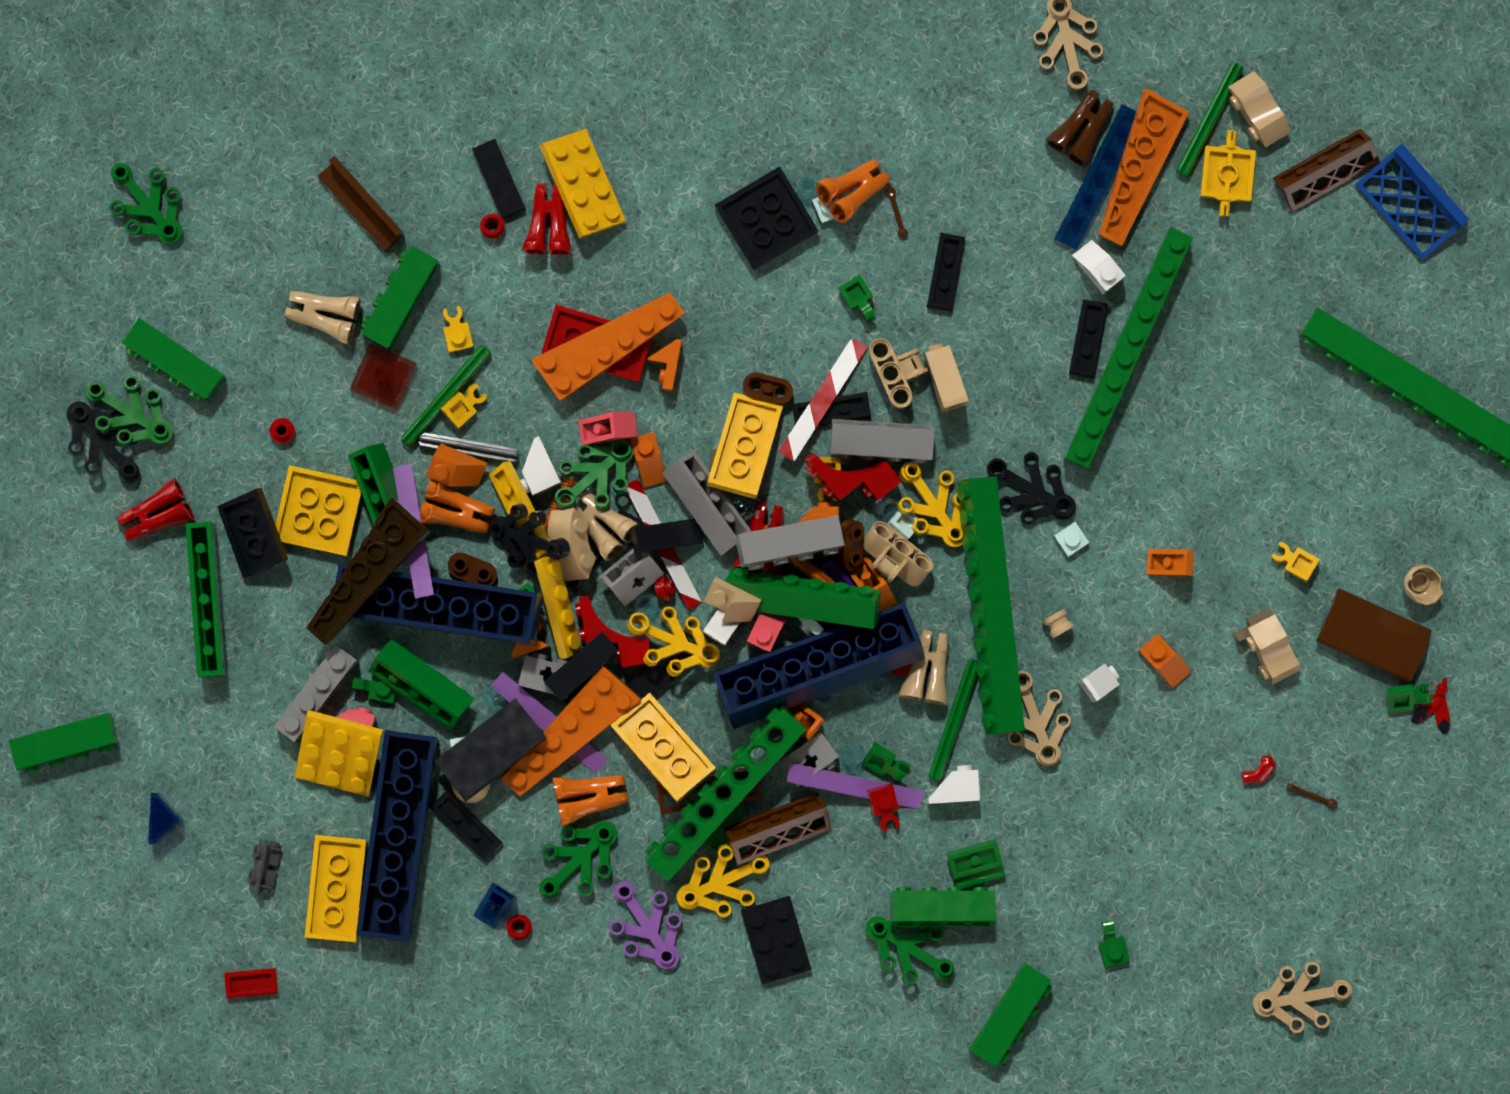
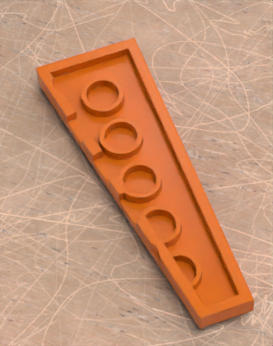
[1098,88,1189,247]
[531,293,685,402]
[501,665,641,796]

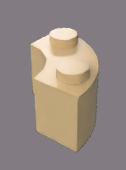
[1228,71,1291,148]
[547,508,596,581]
[1246,614,1300,685]

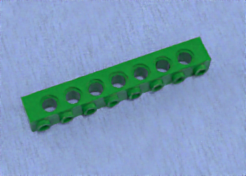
[645,705,806,881]

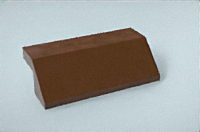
[1316,588,1432,683]

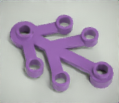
[609,881,682,969]

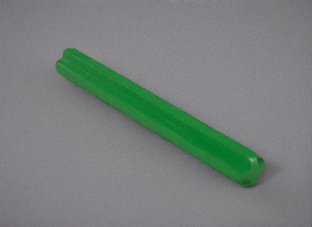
[1176,62,1243,177]
[401,345,491,447]
[928,659,978,781]

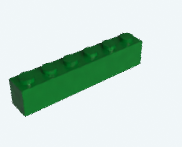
[185,521,227,678]
[725,568,881,629]

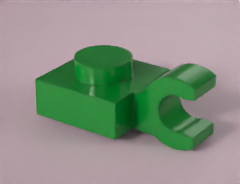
[838,275,876,323]
[351,675,396,703]
[1387,684,1432,713]
[861,742,910,782]
[1098,920,1130,967]

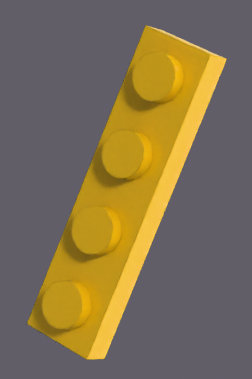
[489,461,550,559]
[534,555,582,659]

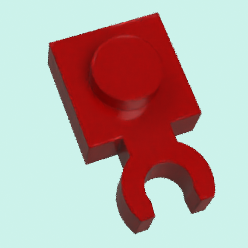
[867,783,900,832]

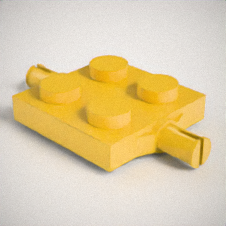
[1200,130,1256,217]

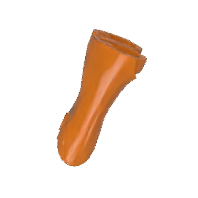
[816,159,891,223]
[420,479,495,533]
[553,775,629,826]

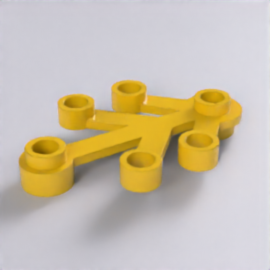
[897,461,964,548]
[627,606,720,677]
[676,844,769,917]

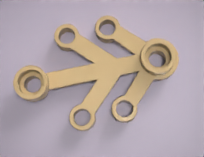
[1033,0,1103,91]
[1007,671,1071,766]
[1253,962,1352,1033]

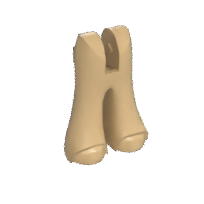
[284,291,361,345]
[573,490,640,561]
[898,629,949,706]

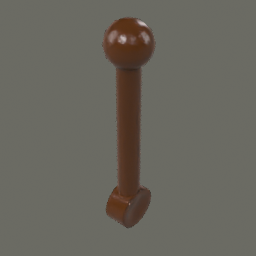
[886,187,908,238]
[1286,783,1337,809]

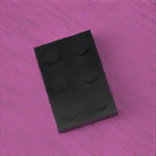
[217,488,288,578]
[741,895,811,984]

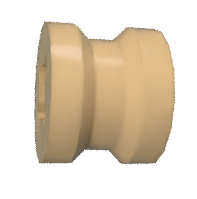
[1042,609,1074,639]

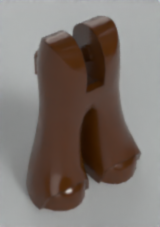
[1045,89,1114,168]

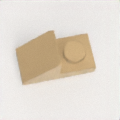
[704,577,761,622]

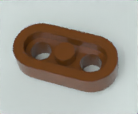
[743,372,793,405]
[837,519,865,571]
[448,552,497,586]

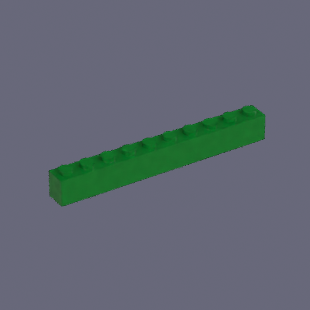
[1063,227,1193,470]
[1299,307,1510,469]
[957,477,1025,735]

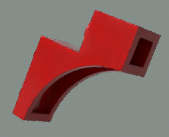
[803,453,902,501]
[575,595,652,668]

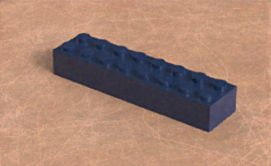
[335,563,543,646]
[712,602,925,730]
[356,730,438,942]

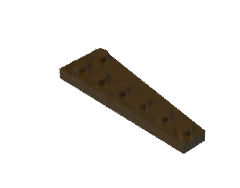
[306,497,431,646]

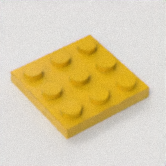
[275,465,362,557]
[295,710,383,797]

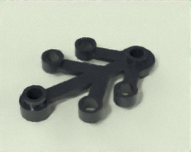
[66,401,139,483]
[986,452,1076,524]
[490,504,570,576]

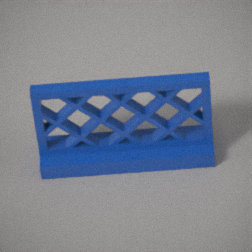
[1355,144,1469,260]

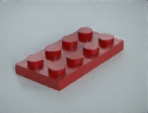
[541,304,652,383]

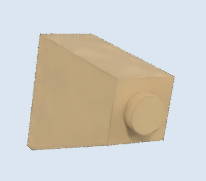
[924,343,969,413]

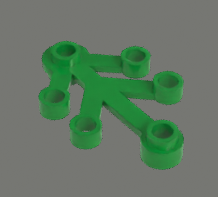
[109,163,183,244]
[86,375,173,446]
[555,440,634,510]
[539,821,617,898]
[865,916,955,985]

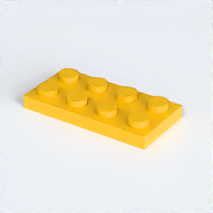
[539,129,626,239]
[707,392,783,499]
[611,693,716,803]
[305,835,367,942]

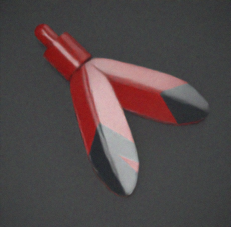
[1411,677,1450,733]

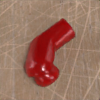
[1242,755,1276,784]

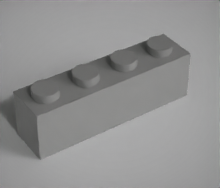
[830,419,935,463]
[663,450,752,556]
[735,515,844,570]
[274,644,359,743]

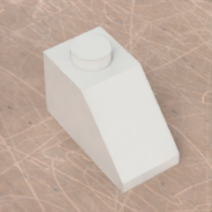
[1072,240,1126,295]
[520,436,561,497]
[703,609,741,647]
[1078,664,1120,703]
[927,765,980,804]

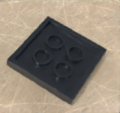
[715,166,819,271]

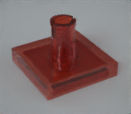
[350,343,417,410]

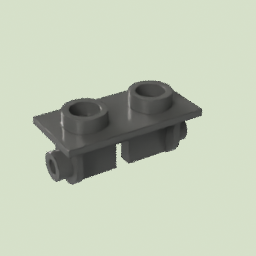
[248,839,281,893]

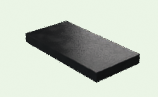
[435,698,547,802]

